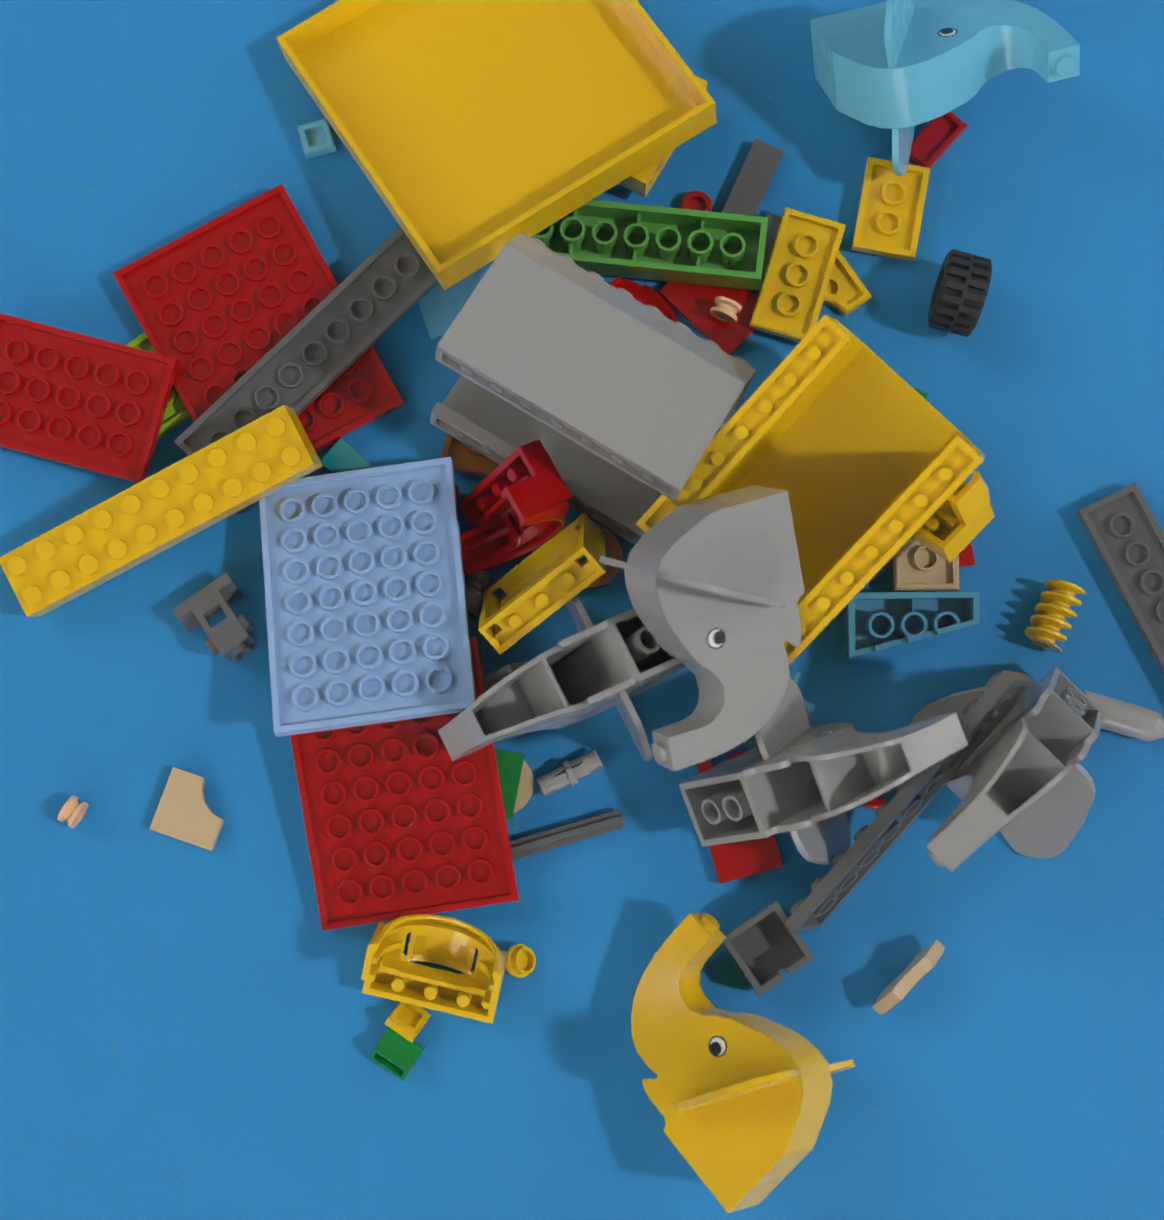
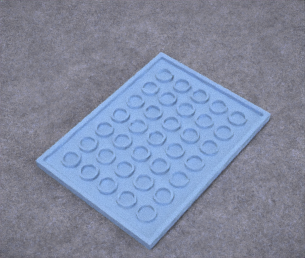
[259,457,476,737]

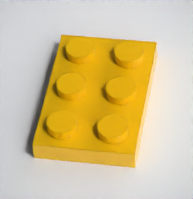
[851,157,930,262]

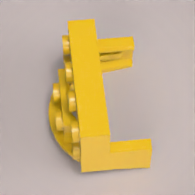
[911,470,995,563]
[361,914,509,1024]

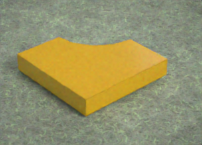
[823,250,872,316]

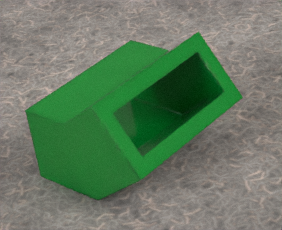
[369,1027,425,1081]

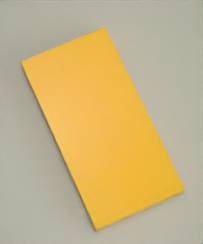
[749,207,846,343]

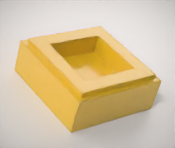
[384,1002,431,1043]

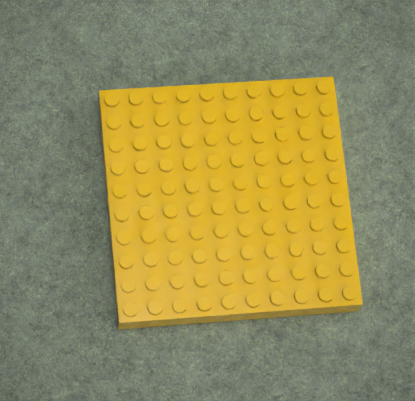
[276,0,717,291]

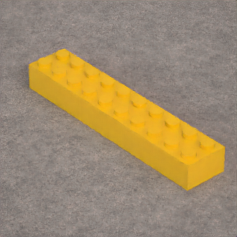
[0,405,323,617]

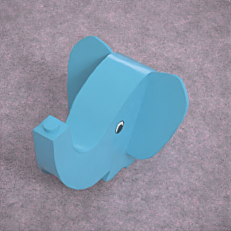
[810,0,1080,176]

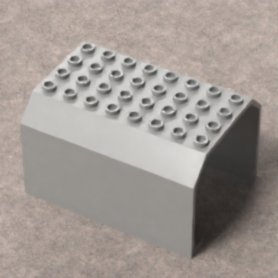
[430,233,756,545]

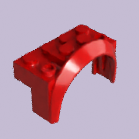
[458,439,572,575]

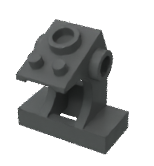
[172,573,257,663]

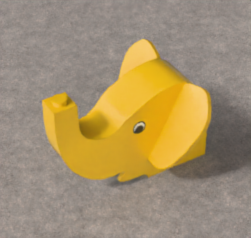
[631,913,855,1213]

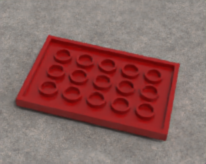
[0,313,180,483]

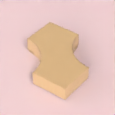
[872,939,945,1015]

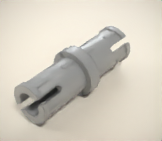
[536,749,603,797]

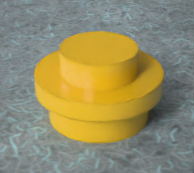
[506,944,536,978]

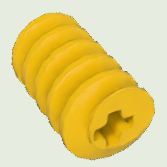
[1025,579,1086,653]

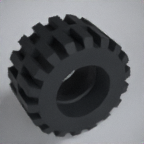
[928,249,992,337]

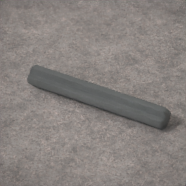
[510,809,624,860]

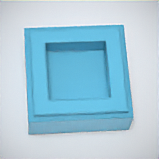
[297,118,337,159]

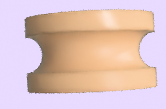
[710,296,742,324]
[57,795,89,829]

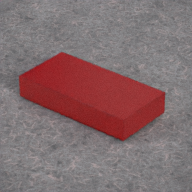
[909,111,968,169]

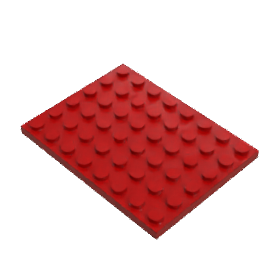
[113,184,404,452]
[290,636,520,931]

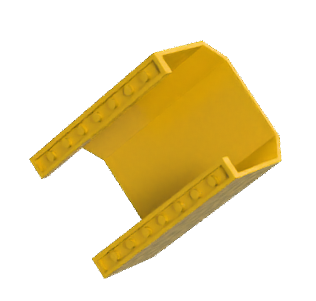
[636,315,985,665]

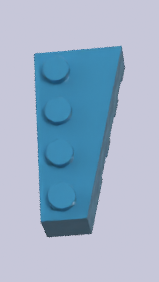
[843,591,980,658]

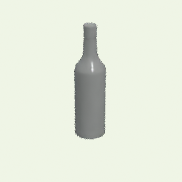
[1082,690,1164,742]

